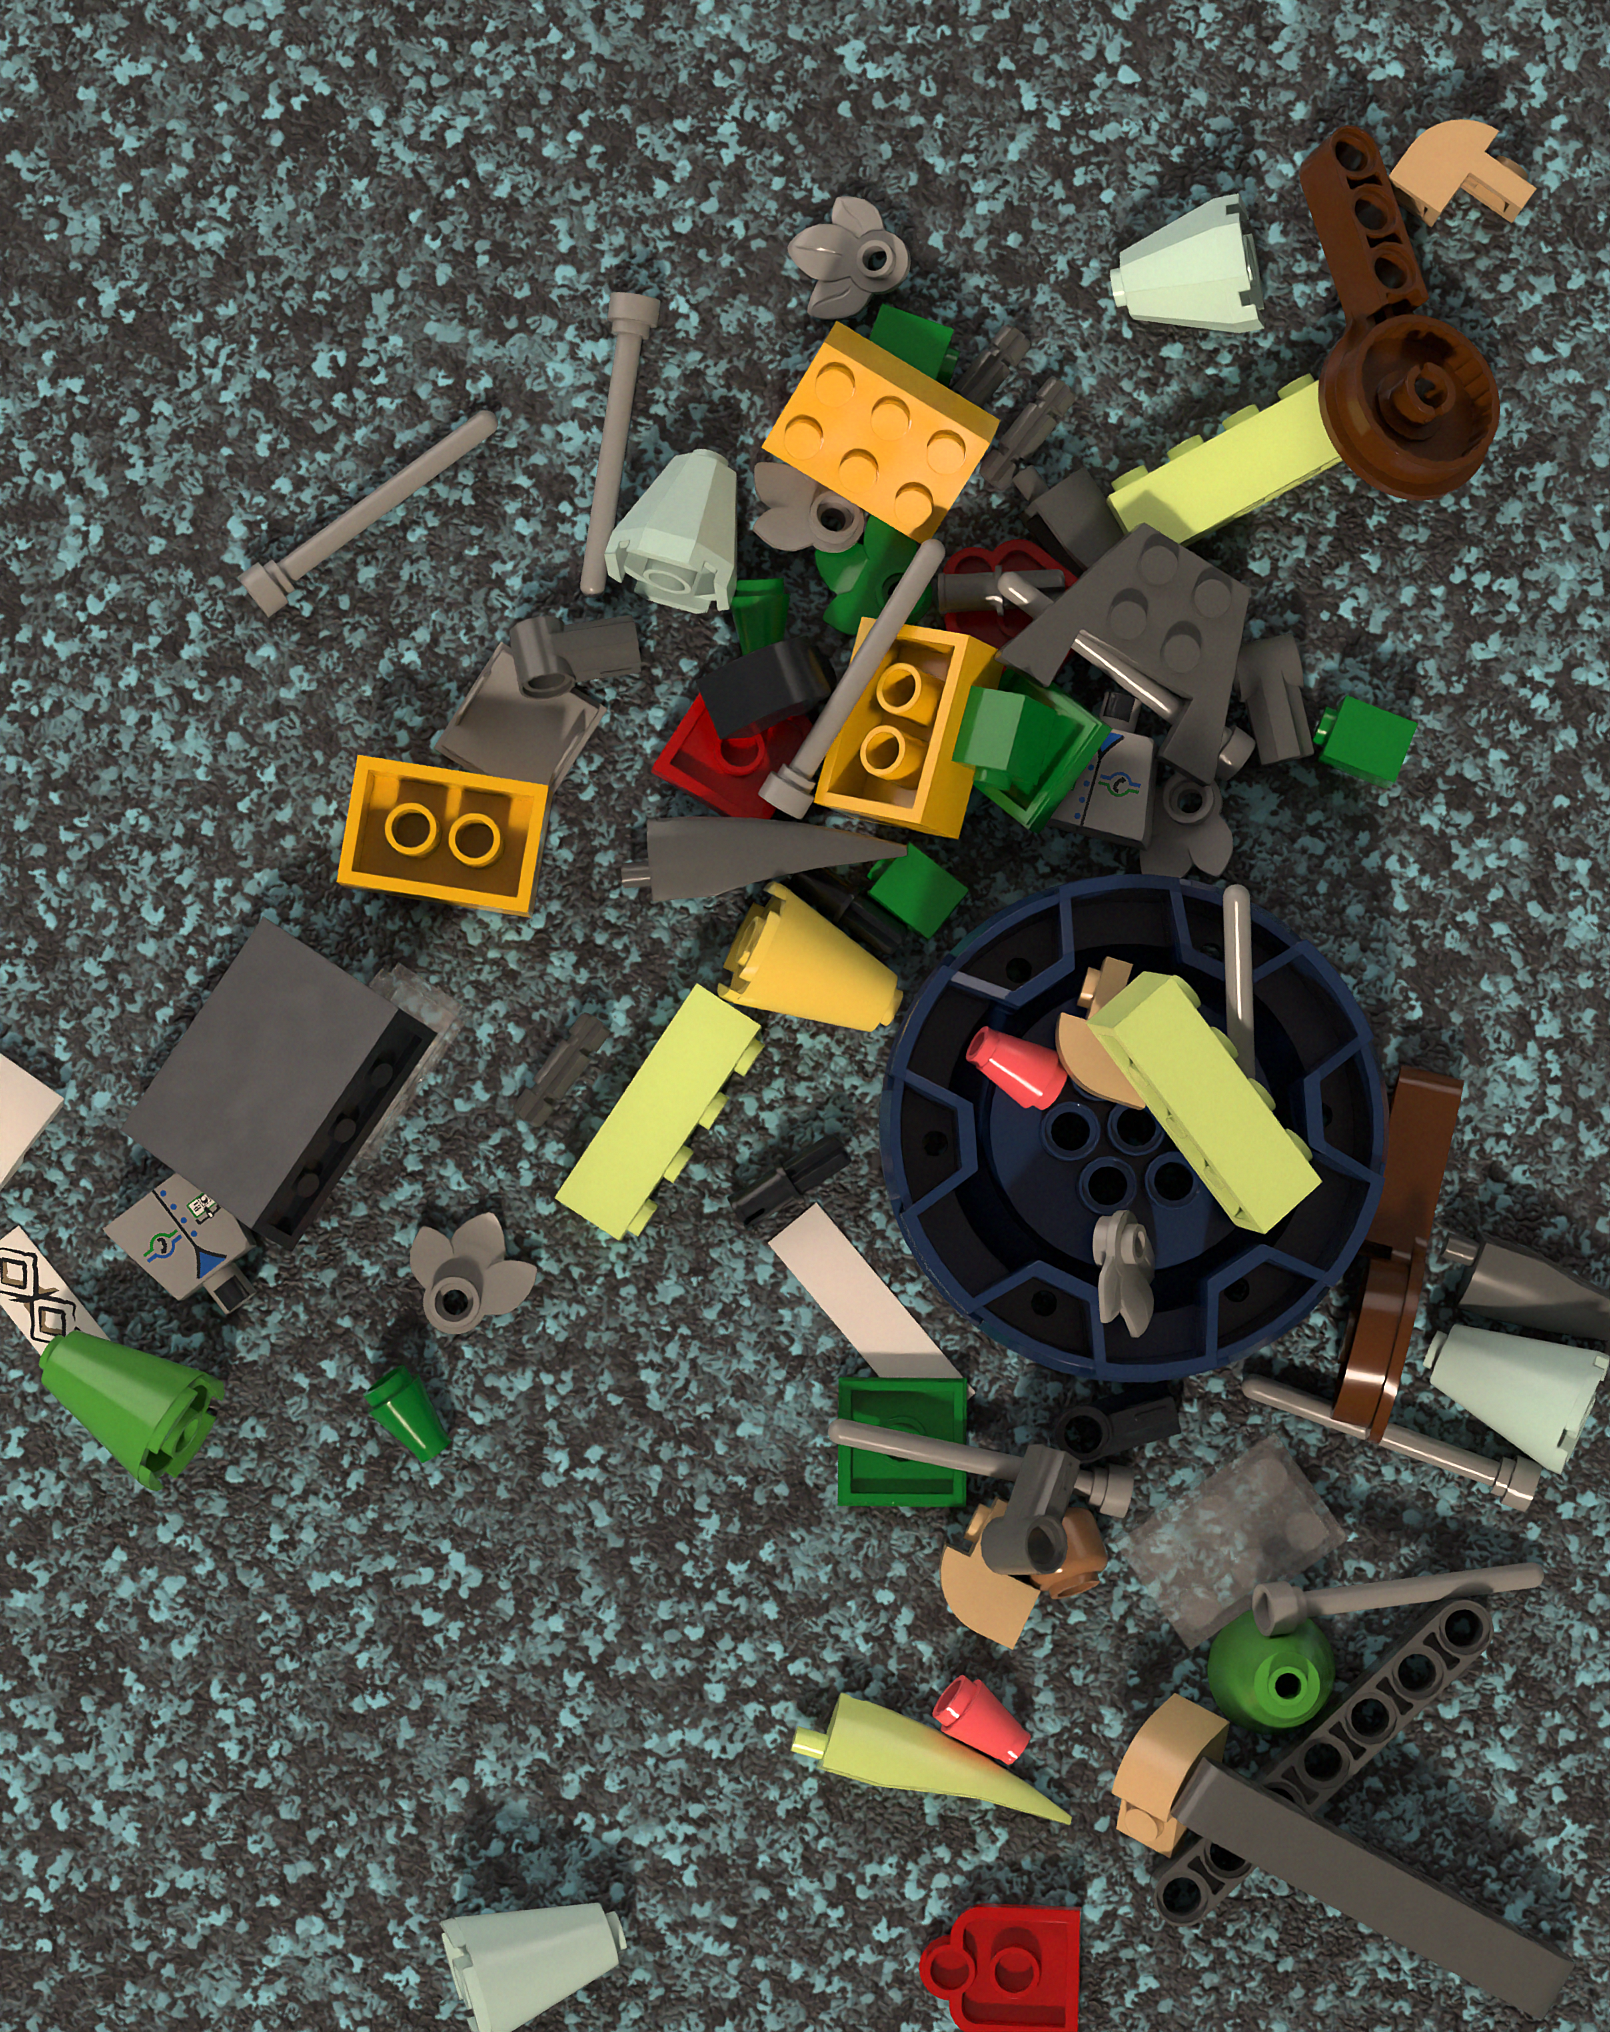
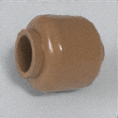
[1027,1507,1109,1599]

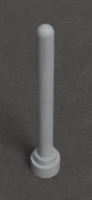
[580,292,660,598]
[238,410,498,618]
[758,539,945,820]
[998,572,1256,781]
[1223,884,1255,1080]
[1241,1373,1542,1512]
[828,1419,1134,1518]
[1252,1562,1544,1636]

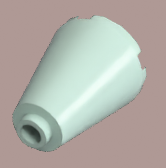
[1423,1324,1610,1475]
[440,1903,627,2032]

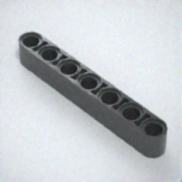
[1148,1597,1494,1927]
[1170,1756,1577,2019]

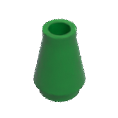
[730,578,791,656]
[363,1365,452,1463]

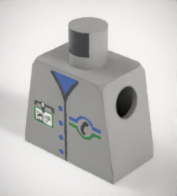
[1045,692,1159,852]
[103,1173,257,1315]

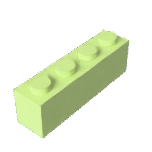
[1106,373,1343,548]
[1086,971,1323,1234]
[554,983,765,1241]

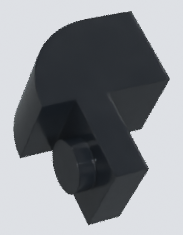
[696,636,837,739]

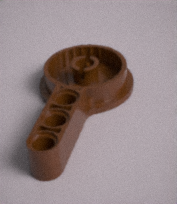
[1299,125,1500,501]
[1330,1065,1464,1445]

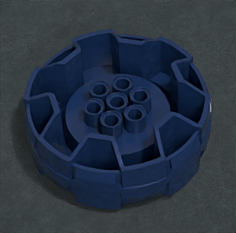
[879,874,1389,1382]

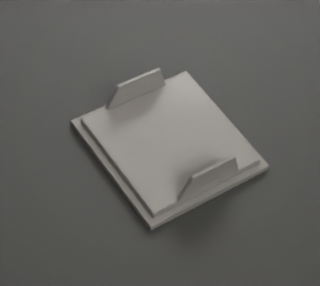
[434,642,608,795]

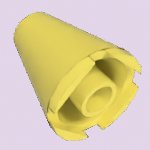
[717,881,903,1032]

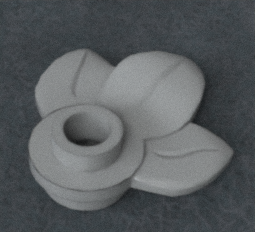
[787,196,911,321]
[753,462,864,553]
[1140,773,1234,879]
[1093,1210,1155,1337]
[410,1212,537,1334]

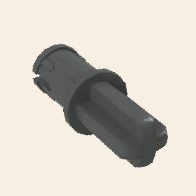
[938,565,1066,617]

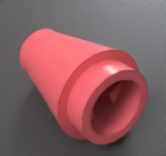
[966,1026,1068,1110]
[932,1675,1031,1765]

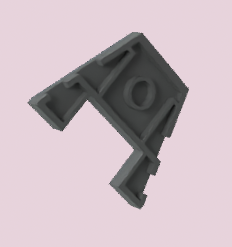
[993,522,1251,787]

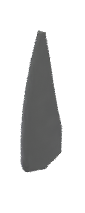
[1012,465,1185,702]
[621,816,908,901]
[1440,1230,1610,1341]

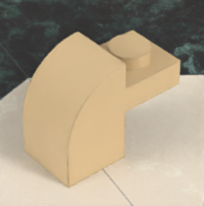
[1388,119,1537,227]
[1055,956,1146,1110]
[939,1495,1041,1650]
[1112,1693,1230,1858]

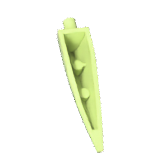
[790,1692,1072,1825]

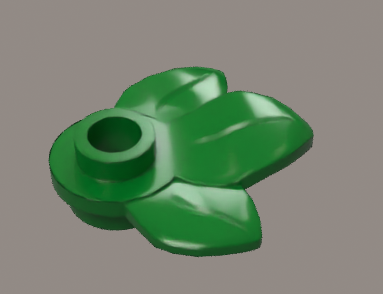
[815,514,932,636]

